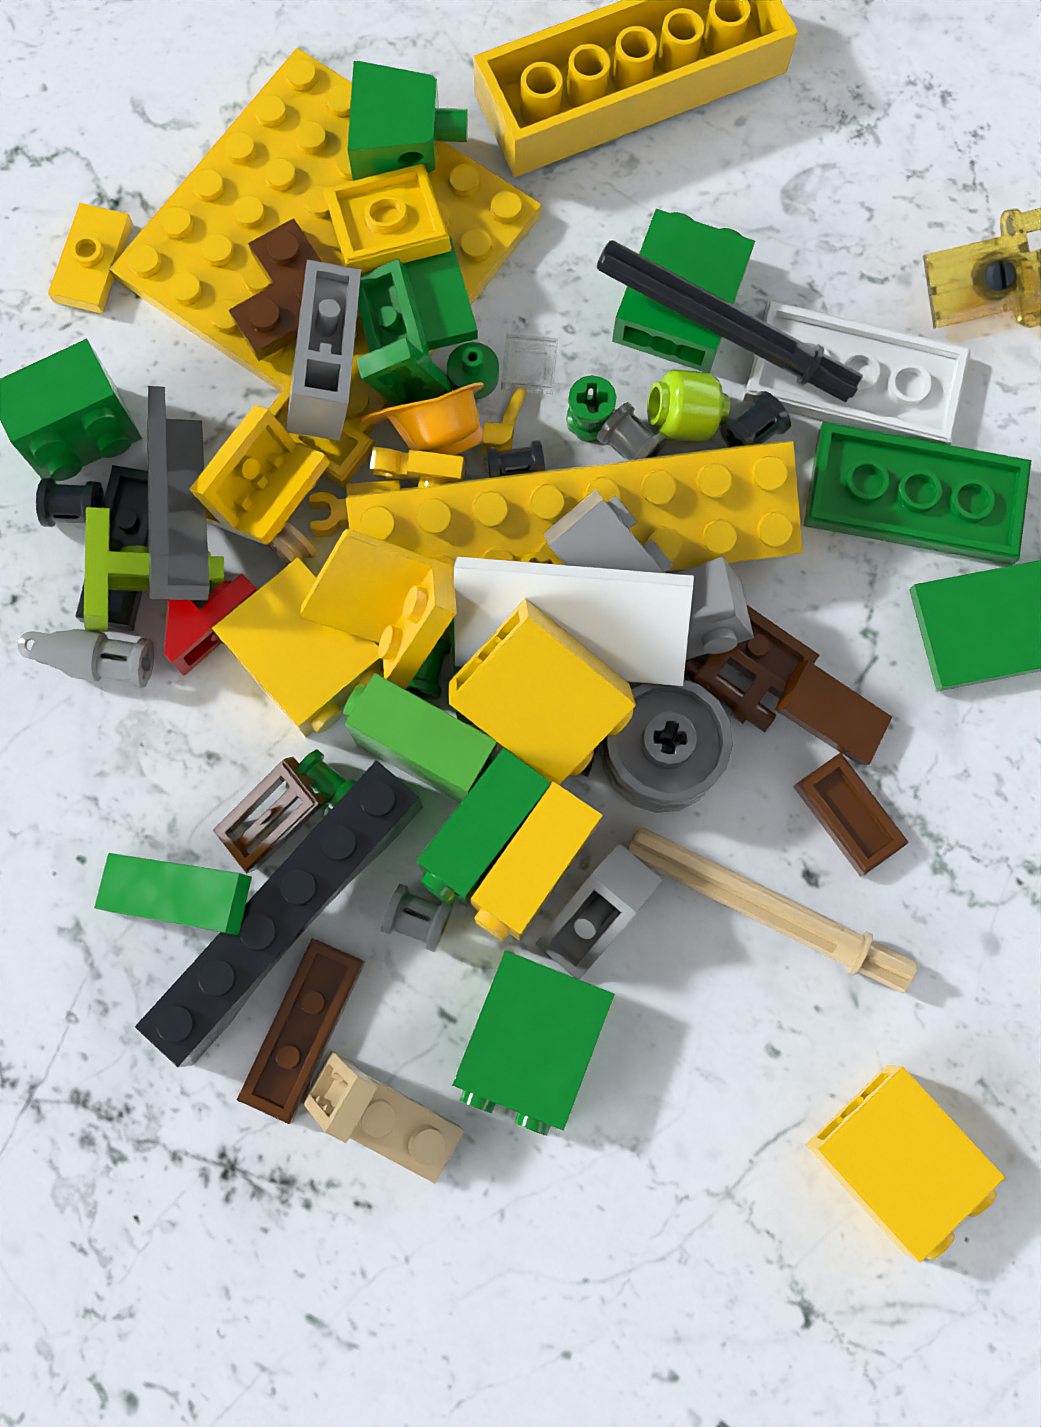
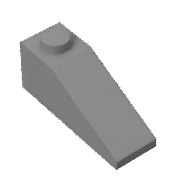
[286,260,361,441]

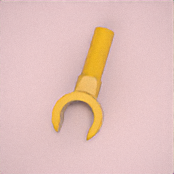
[482,388,527,454]

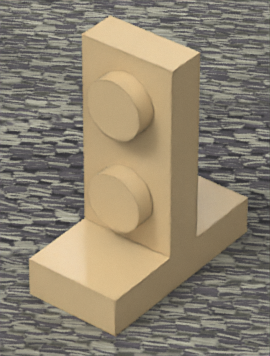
[302,1050,465,1184]

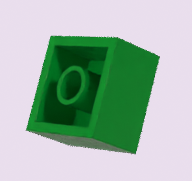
[0,338,143,481]

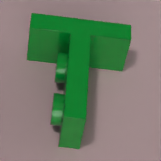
[356,259,452,406]

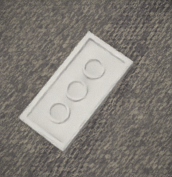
[743,300,971,445]
[454,557,694,686]

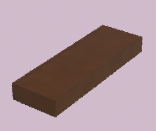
[237,938,366,1124]

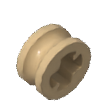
[267,521,317,566]

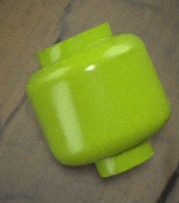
[647,369,730,442]

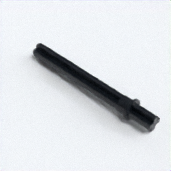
[596,240,863,403]

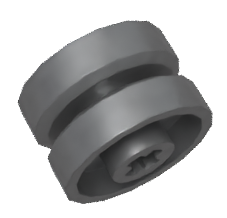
[601,680,733,813]

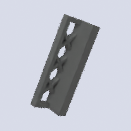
[147,386,209,600]

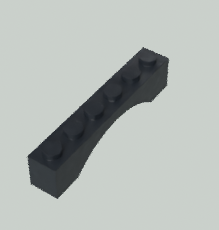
[135,760,423,1067]

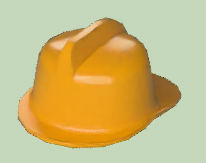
[359,382,484,456]

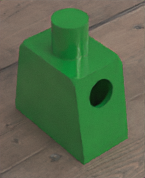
[347,61,468,181]

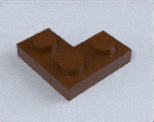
[228,218,322,361]

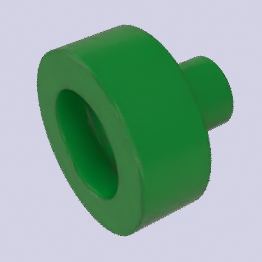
[447,342,499,399]

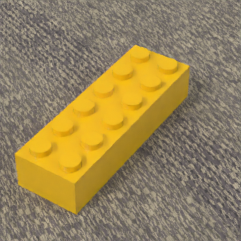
[473,0,798,178]

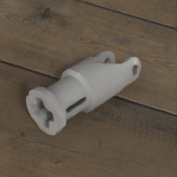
[18,629,154,688]

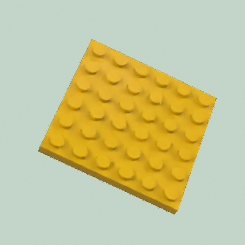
[109,48,542,437]

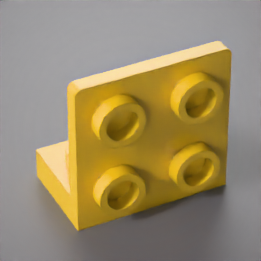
[301,529,457,689]

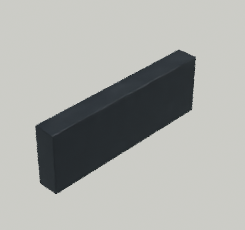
[75,465,149,631]

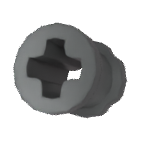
[597,402,668,460]
[381,884,453,952]

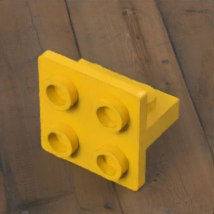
[189,405,330,545]

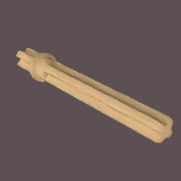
[628,828,918,993]

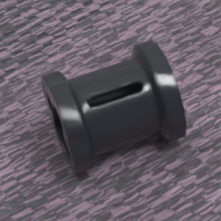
[720,391,791,448]
[487,440,546,478]
[36,478,105,527]

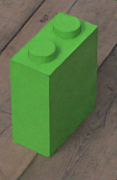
[343,673,498,803]

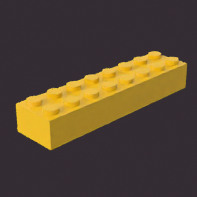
[345,441,803,575]

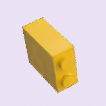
[212,557,384,737]
[449,598,636,785]
[471,781,602,942]
[805,1065,1005,1263]

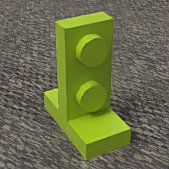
[84,507,224,632]

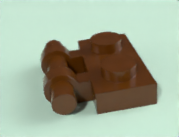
[684,605,820,733]

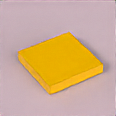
[323,163,452,274]

